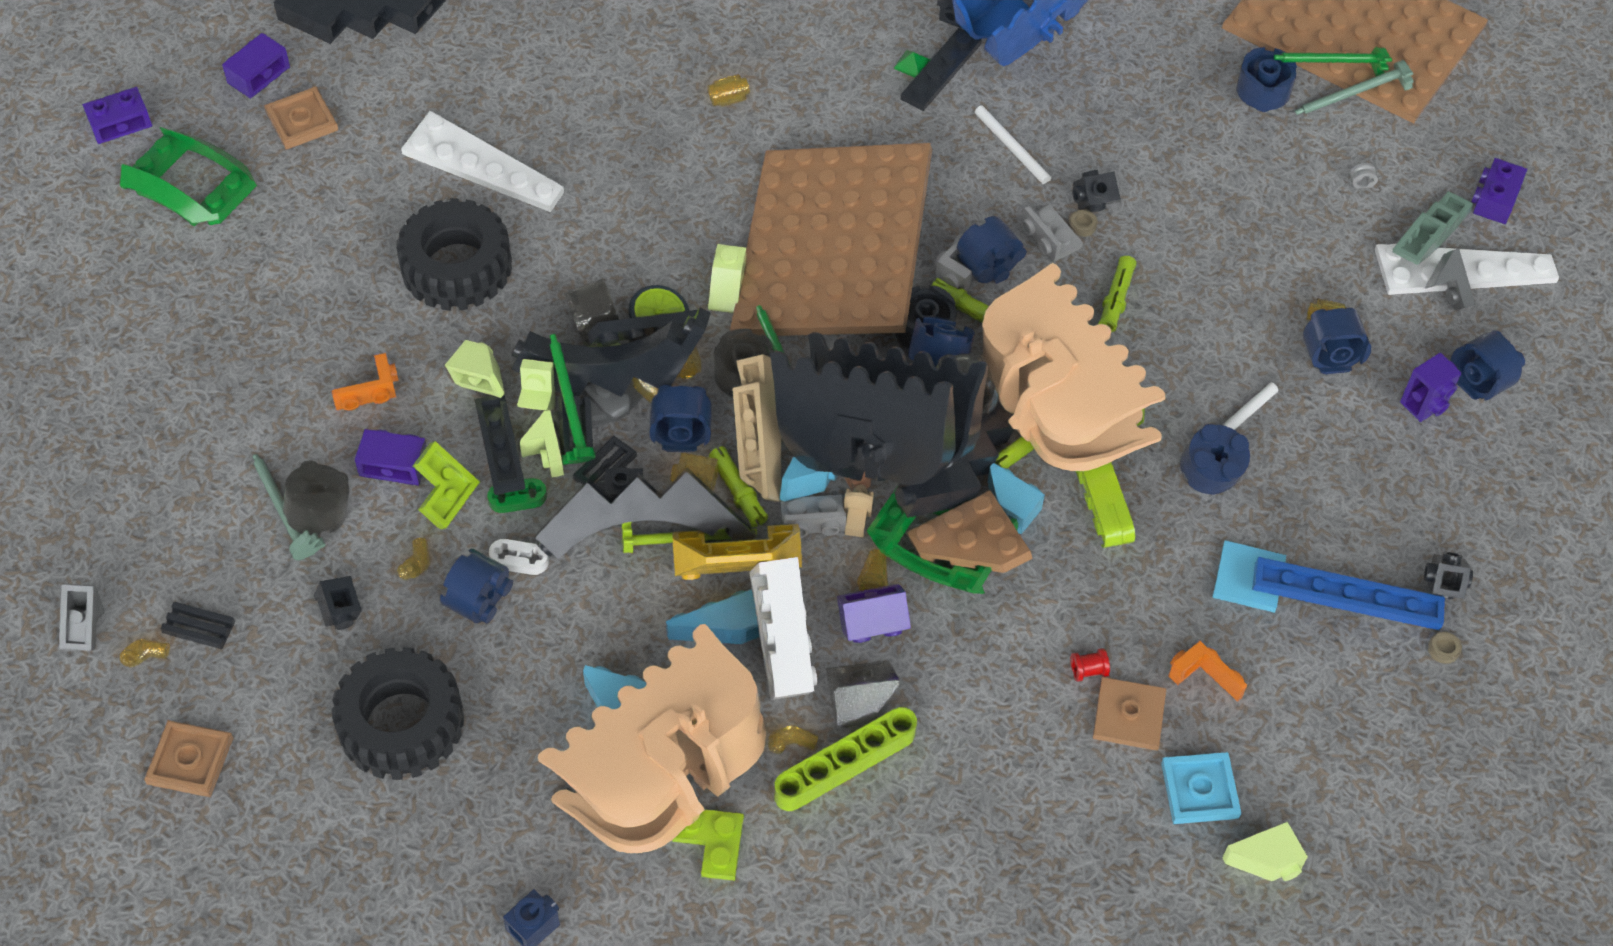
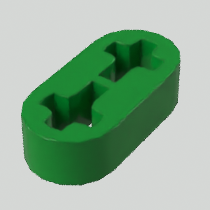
[487,478,547,513]

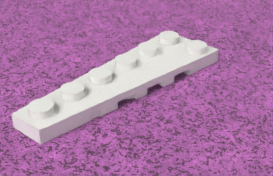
[401,111,564,212]
[1375,244,1559,295]

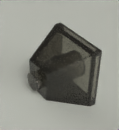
[825,660,900,728]

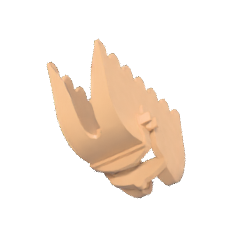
[983,263,1165,471]
[538,624,766,853]

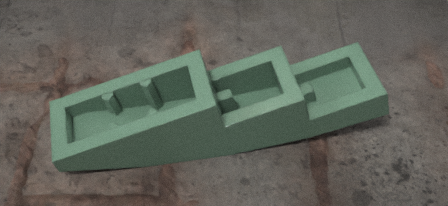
[1392,191,1473,265]

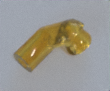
[397,538,430,580]
[119,639,170,667]
[768,725,818,754]

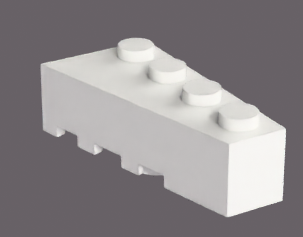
[749,557,817,700]

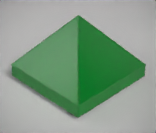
[894,50,931,78]

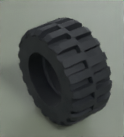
[396,198,512,311]
[331,647,464,780]

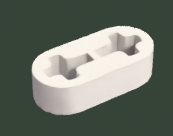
[489,539,549,575]

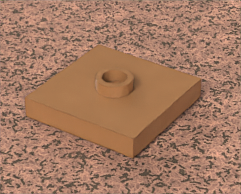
[264,87,338,150]
[1093,677,1166,751]
[144,720,233,798]

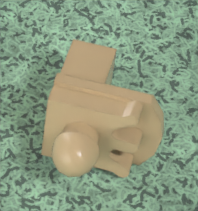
[844,485,874,537]

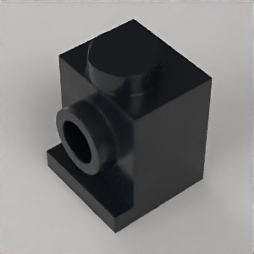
[314,576,362,630]

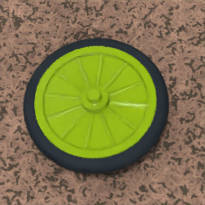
[628,285,690,318]

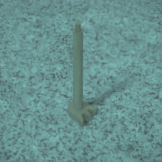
[1294,60,1414,115]
[253,454,326,561]

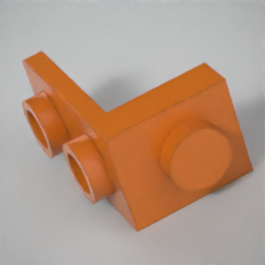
[332,353,399,411]
[1168,641,1247,702]

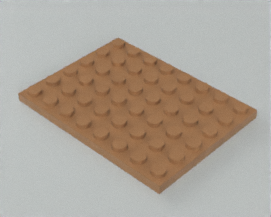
[1222,0,1488,124]
[730,143,932,337]

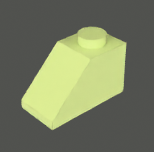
[708,244,746,313]
[445,340,505,398]
[1223,822,1307,881]

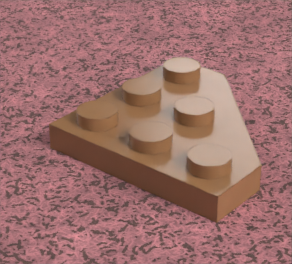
[907,490,1033,573]

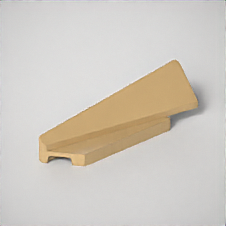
[733,354,781,502]

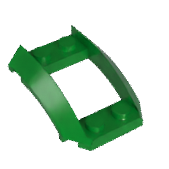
[120,127,257,226]
[867,486,1018,594]

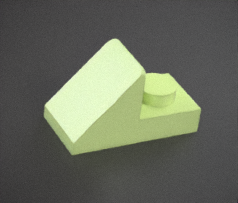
[517,359,555,410]
[520,410,564,477]

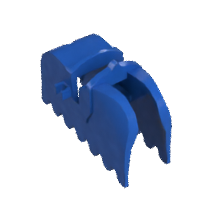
[952,0,1089,66]

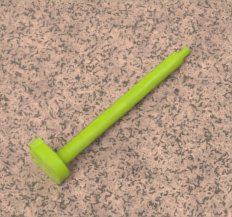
[621,522,757,553]

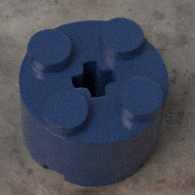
[1236,47,1297,112]
[956,216,1027,284]
[1303,308,1371,374]
[908,317,975,373]
[1450,330,1525,401]
[649,385,712,452]
[1180,424,1250,494]
[440,548,513,624]

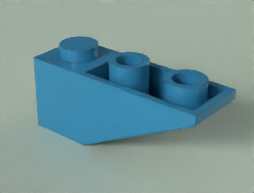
[666,589,760,644]

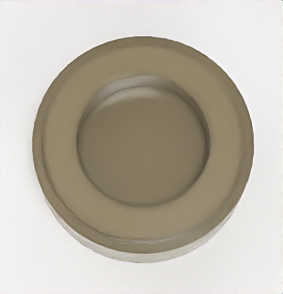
[1068,210,1098,237]
[1428,631,1462,664]

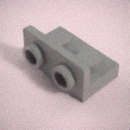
[1021,204,1083,262]
[780,494,846,538]

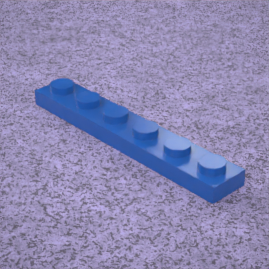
[1252,557,1445,630]

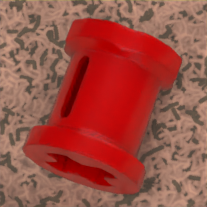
[1070,648,1110,682]

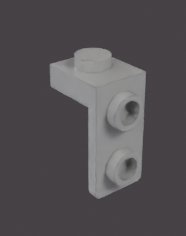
[935,233,972,291]

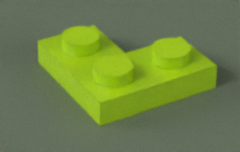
[413,441,480,530]
[672,809,744,881]

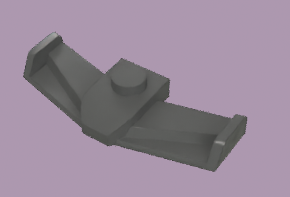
[551,377,653,438]

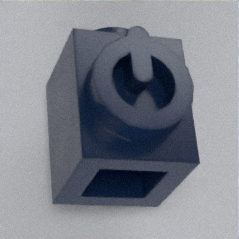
[503,889,560,946]

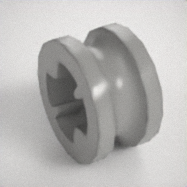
[1350,163,1378,188]

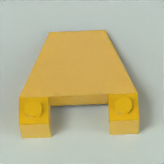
[673,524,802,580]

